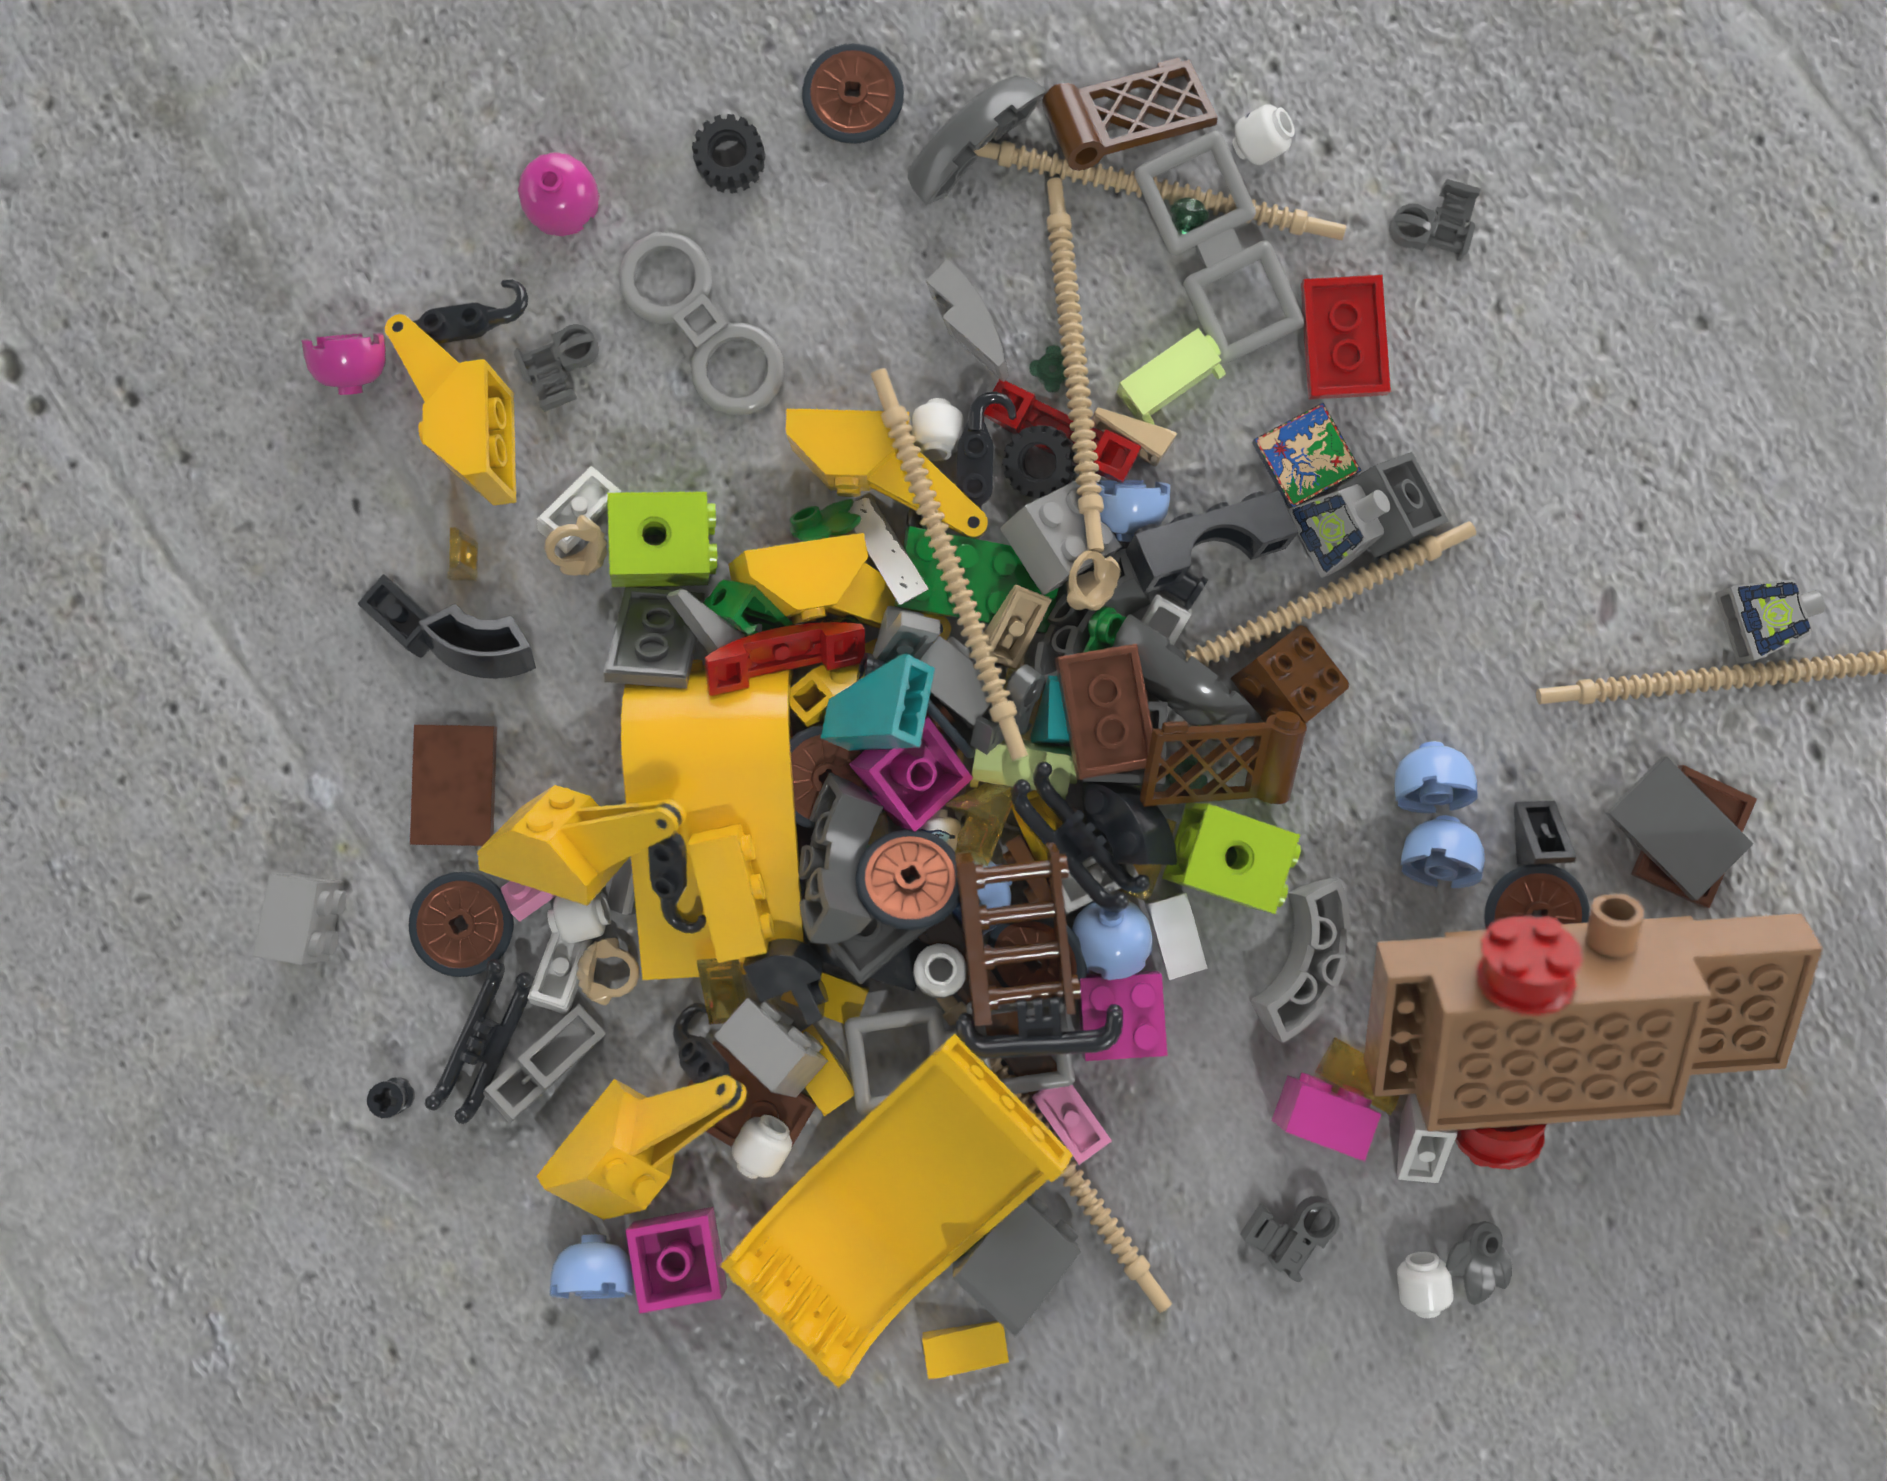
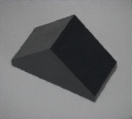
[1514,801,1576,864]

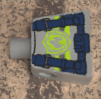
[1288,484,1390,578]
[1715,579,1825,665]

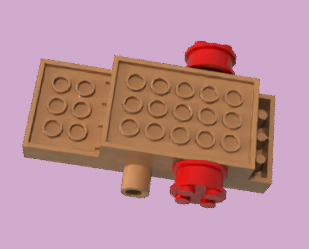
[1364,894,1823,1170]

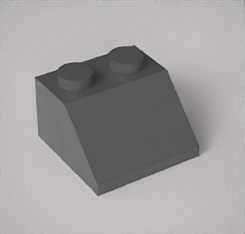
[1338,452,1449,558]

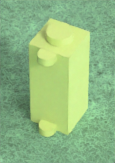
[1117,328,1226,425]
[970,739,1077,800]

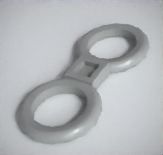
[619,232,785,415]

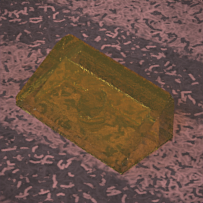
[1315,1037,1400,1116]

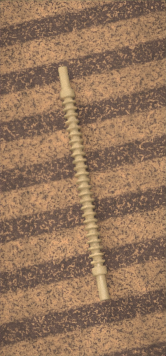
[974,141,1346,241]
[1046,178,1104,552]
[871,368,1028,761]
[1146,521,1476,691]
[1536,649,1887,704]
[935,995,1172,1313]

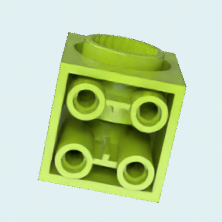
[607,491,717,587]
[1162,803,1301,914]

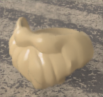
[544,515,607,576]
[1066,550,1121,611]
[576,938,640,1006]

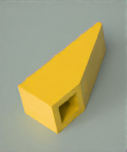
[789,638,877,728]

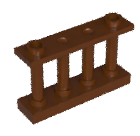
[955,842,1081,1026]

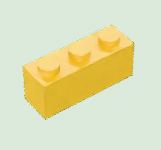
[687,823,775,963]

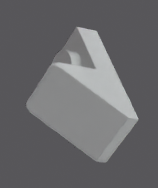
[873,606,940,662]

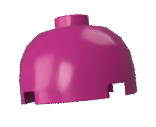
[518,152,600,237]
[301,333,386,395]

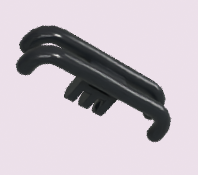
[1011,762,1150,912]
[425,959,534,1124]
[955,997,1123,1059]

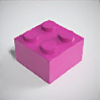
[849,716,973,832]
[1078,971,1168,1061]
[1271,1072,1381,1162]
[625,1207,727,1314]

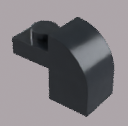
[743,938,828,1025]

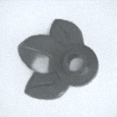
[1446,1221,1512,1305]

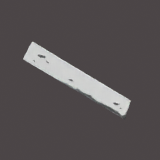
[848,493,928,605]

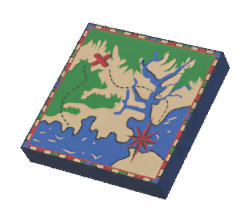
[1252,402,1362,509]

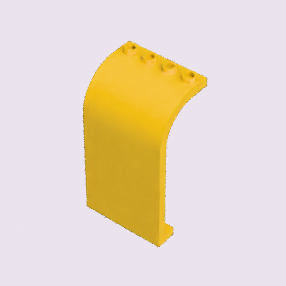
[621,659,807,980]
[720,1033,1073,1388]

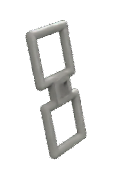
[1134,131,1305,364]
[845,997,1075,1115]

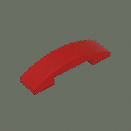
[984,379,1142,483]
[705,622,865,696]

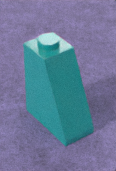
[821,654,935,751]

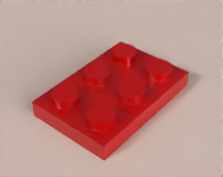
[1301,275,1391,400]

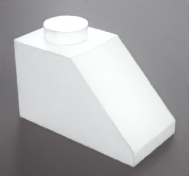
[1397,1094,1457,1183]

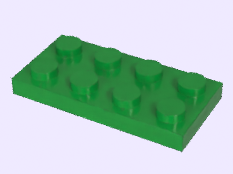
[894,526,1058,635]

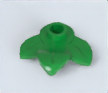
[790,499,861,542]
[1084,606,1127,652]

